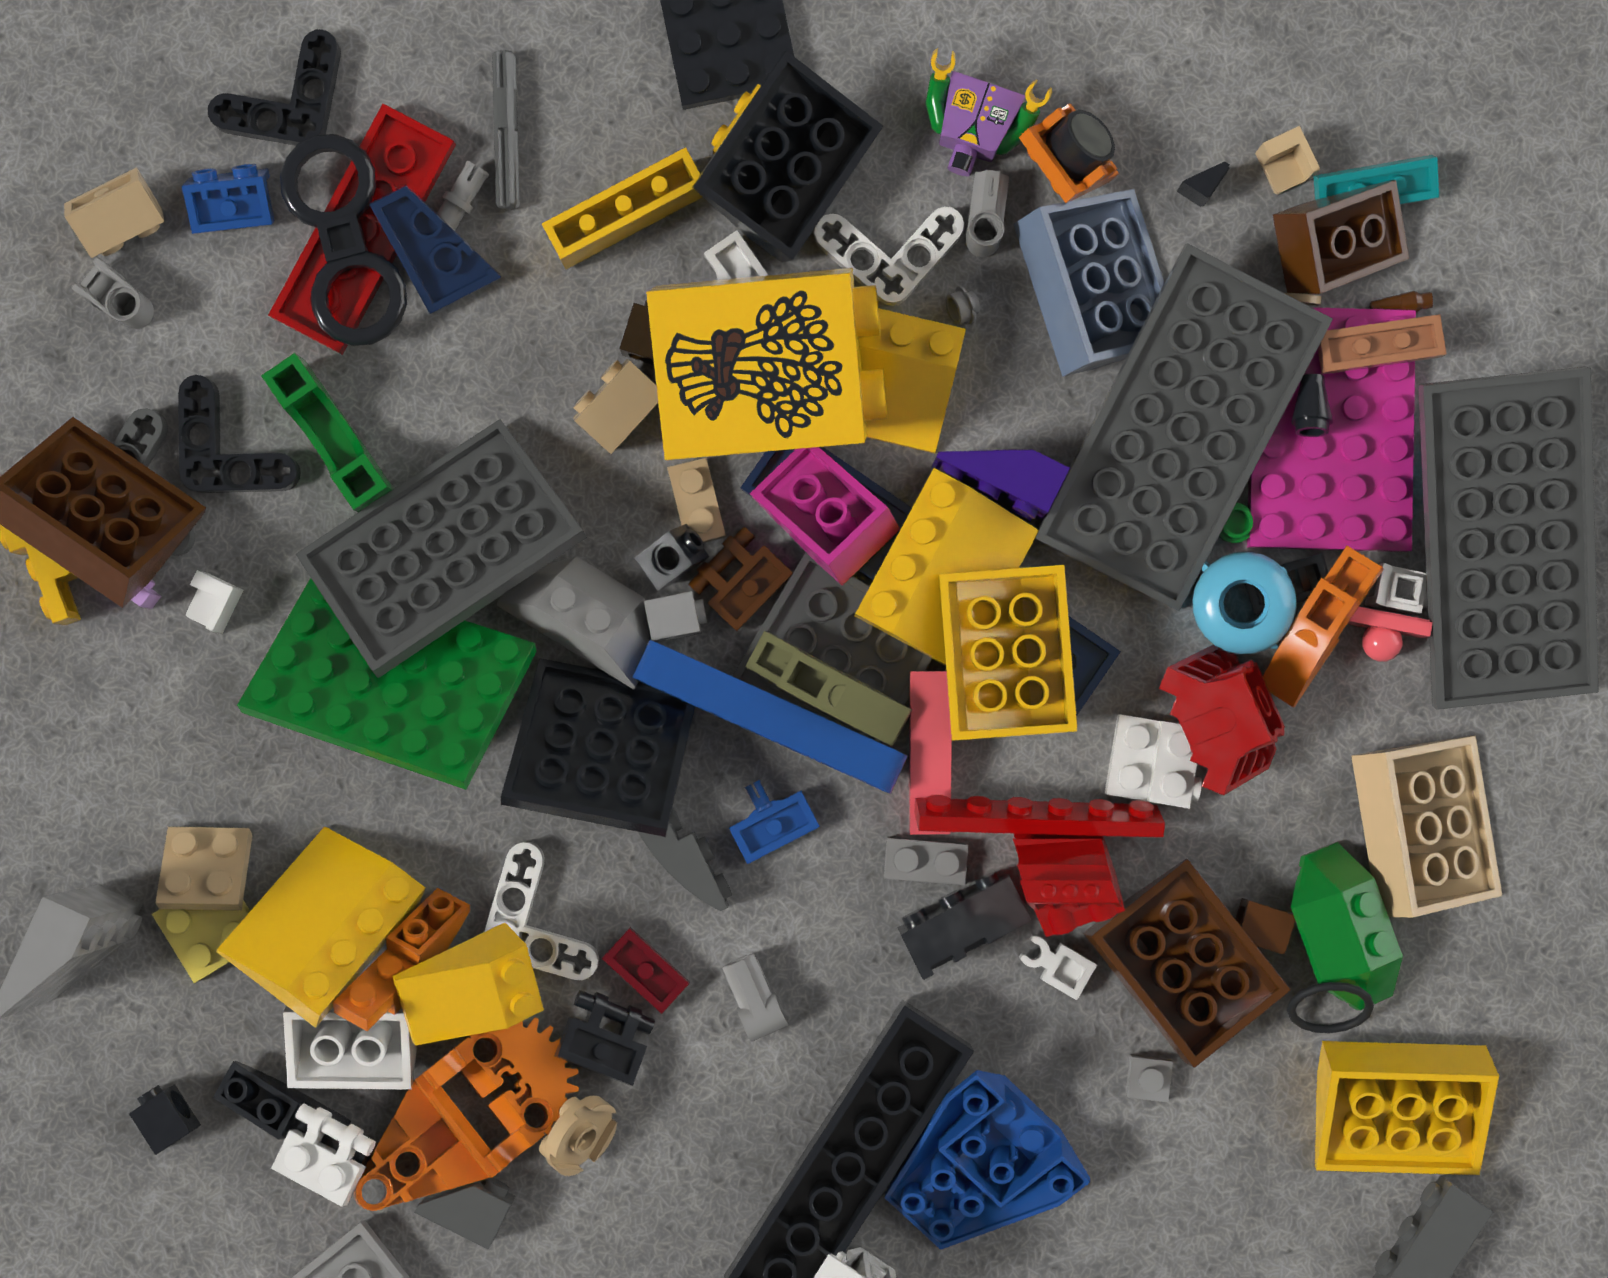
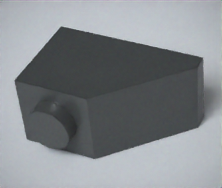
[414,1178,516,1249]

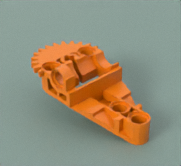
[354,1017,579,1211]

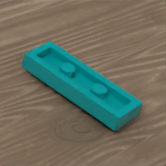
[1313,155,1440,204]

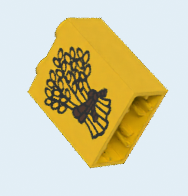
[646,268,887,460]

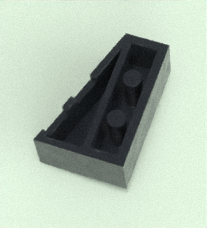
[897,871,1032,980]

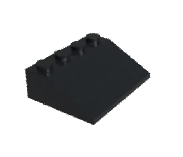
[692,51,883,263]

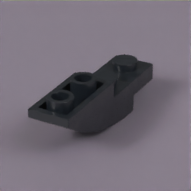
[213,1061,378,1166]

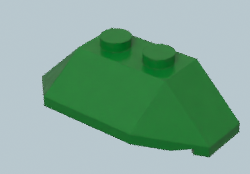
[1291,842,1403,1010]

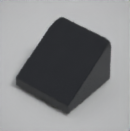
[1177,161,1230,207]

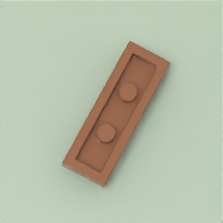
[1317,314,1447,375]

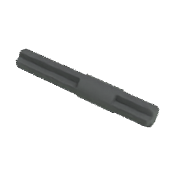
[492,50,520,210]

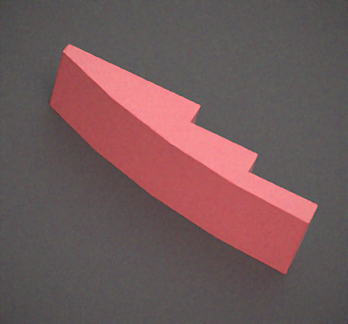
[909,671,952,835]

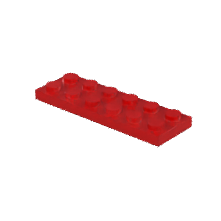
[268,104,456,355]

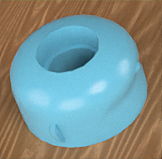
[1192,551,1297,654]

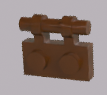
[688,527,793,631]

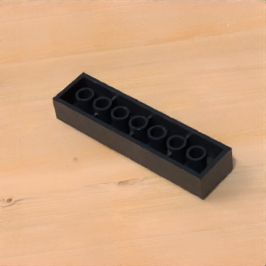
[724,999,974,1278]

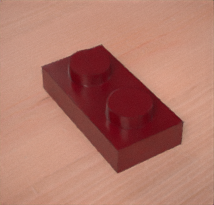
[602,927,690,1014]

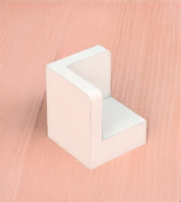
[186,570,243,634]

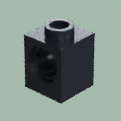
[635,524,710,591]
[129,1084,201,1155]

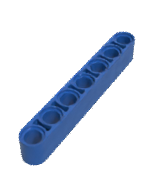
[633,640,908,794]

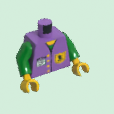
[926,48,1053,177]

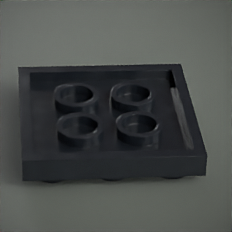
[660,0,795,110]

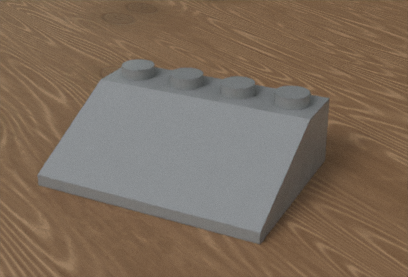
[0,885,143,1019]

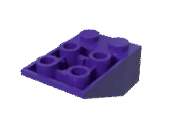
[931,449,1070,522]

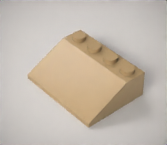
[1351,735,1502,918]

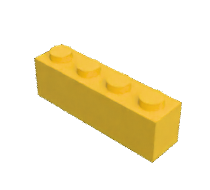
[542,147,702,270]

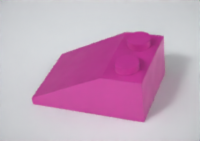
[750,447,900,586]

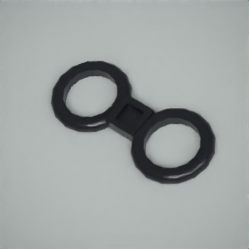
[280,134,407,346]

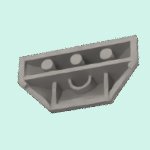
[497,556,652,689]

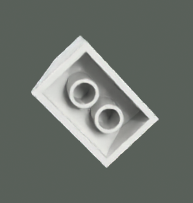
[283,1006,417,1090]

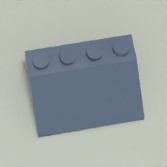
[1013,189,1165,377]

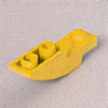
[0,525,81,625]

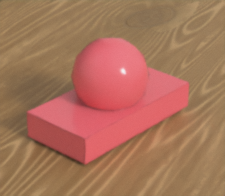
[1347,607,1432,662]

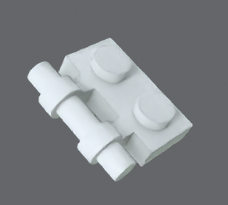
[271,1103,376,1207]

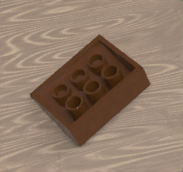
[0,417,206,608]
[1083,859,1290,1068]

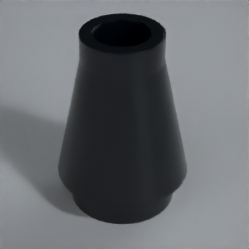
[1291,374,1333,437]

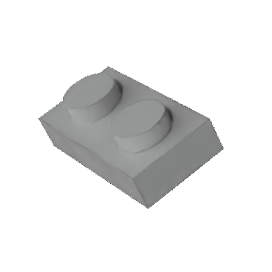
[883,837,968,885]

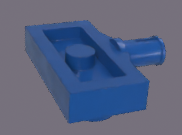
[729,780,820,864]

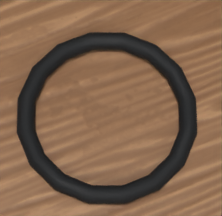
[1287,982,1374,1033]

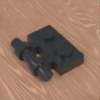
[554,990,655,1086]

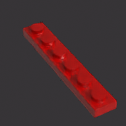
[914,795,1165,838]

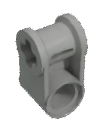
[71,256,154,329]

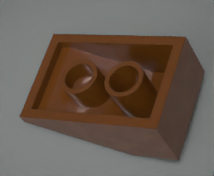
[1273,180,1409,294]

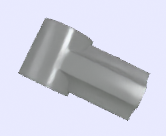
[965,170,1009,257]
[722,953,789,1042]

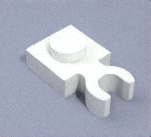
[1019,935,1097,1000]

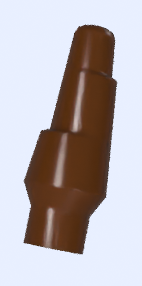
[1370,291,1433,313]

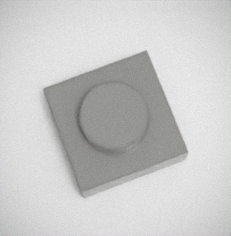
[1126,1055,1173,1102]

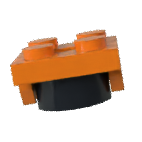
[1019,103,1119,203]

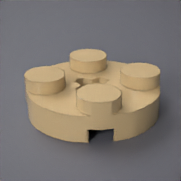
[539,1096,617,1176]

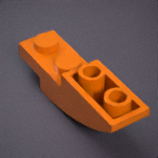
[1263,546,1384,708]
[333,888,470,1031]

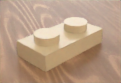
[667,458,726,543]

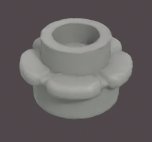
[945,286,980,325]

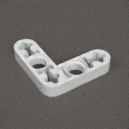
[814,207,964,306]
[484,841,600,981]

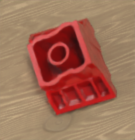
[1159,645,1285,795]
[1013,834,1125,937]

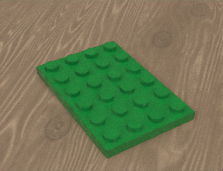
[237,578,537,790]

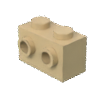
[64,167,164,258]
[573,359,658,454]

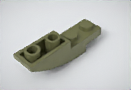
[745,631,912,746]

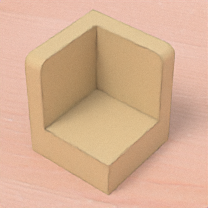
[1255,126,1320,195]

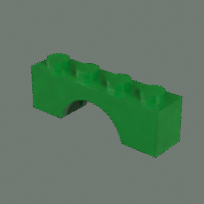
[261,353,394,512]

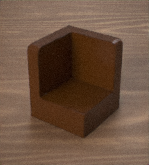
[1235,898,1295,954]

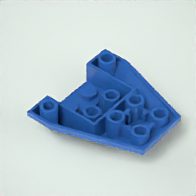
[884,1070,1090,1250]

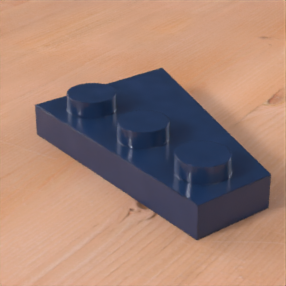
[370,185,501,314]

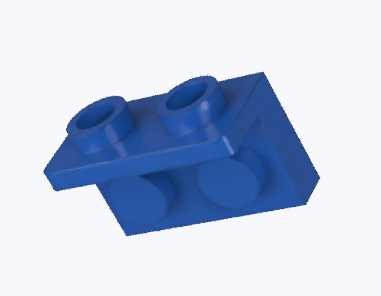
[182,164,275,234]

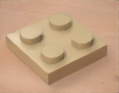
[155,827,252,910]

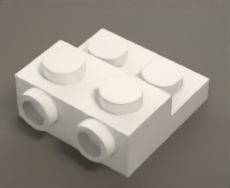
[1105,714,1202,809]

